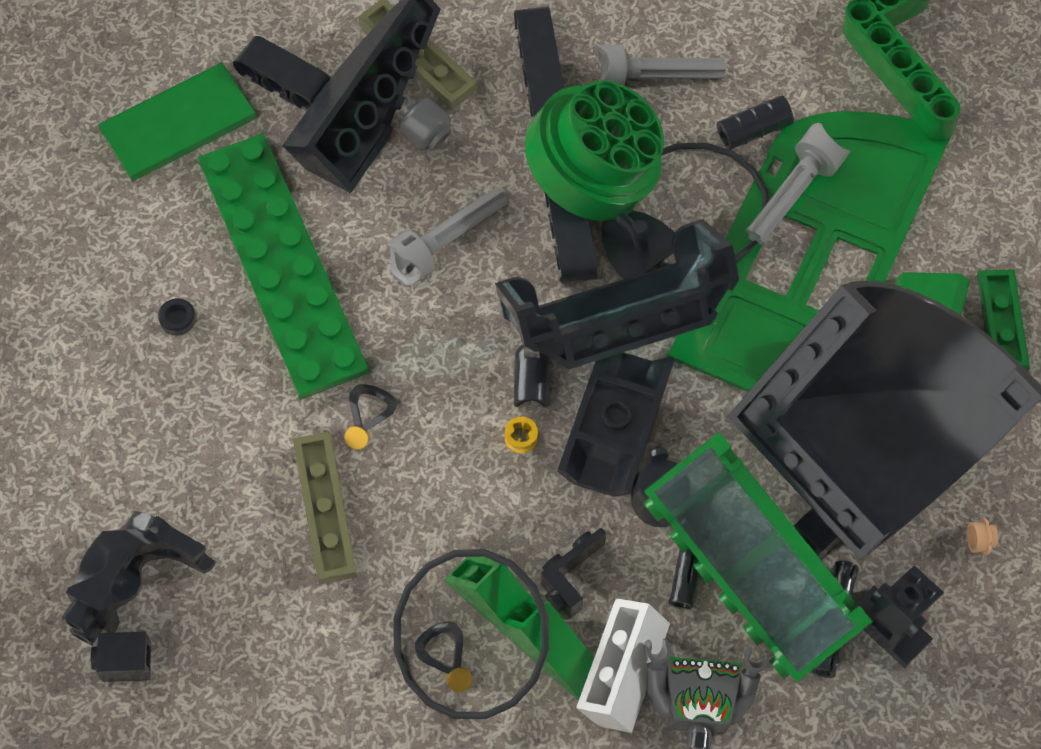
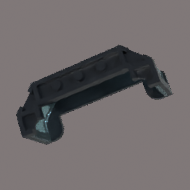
[495,219,740,369]

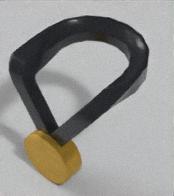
[344,384,397,450]
[415,621,473,692]

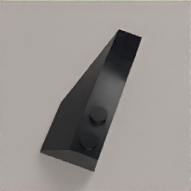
[282,0,441,193]

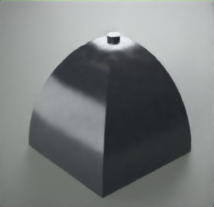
[727,280,1041,560]

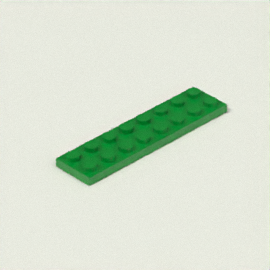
[197,133,369,400]

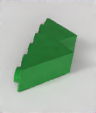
[444,556,595,701]

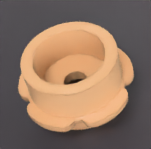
[966,518,998,556]

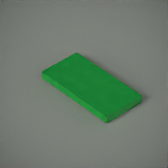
[98,62,257,182]

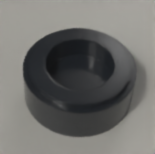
[158,298,196,336]

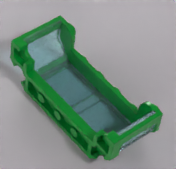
[643,432,873,682]

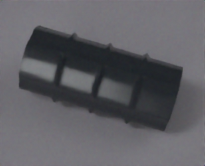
[716,95,794,150]

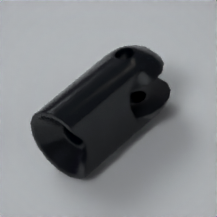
[514,344,549,407]

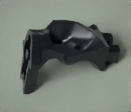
[62,511,216,646]

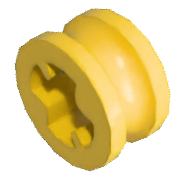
[505,417,538,453]

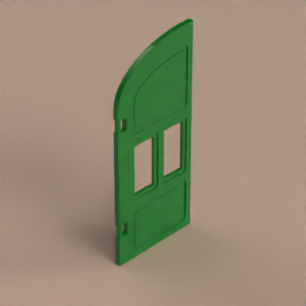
[667,111,951,392]

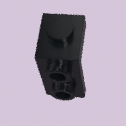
[541,528,606,619]

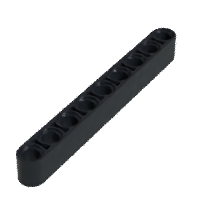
[514,6,597,284]

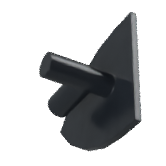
[601,210,675,279]

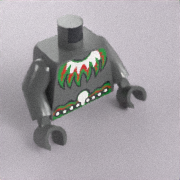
[644,638,769,749]

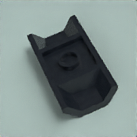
[557,352,675,497]

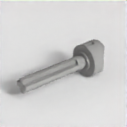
[593,44,726,85]
[746,123,850,244]
[387,187,508,286]

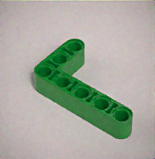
[842,0,961,140]

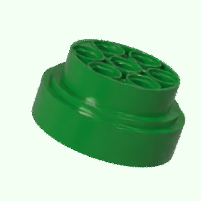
[525,81,664,221]

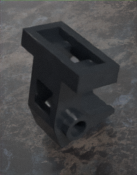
[856,565,944,668]

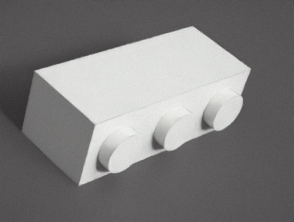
[576,599,670,733]

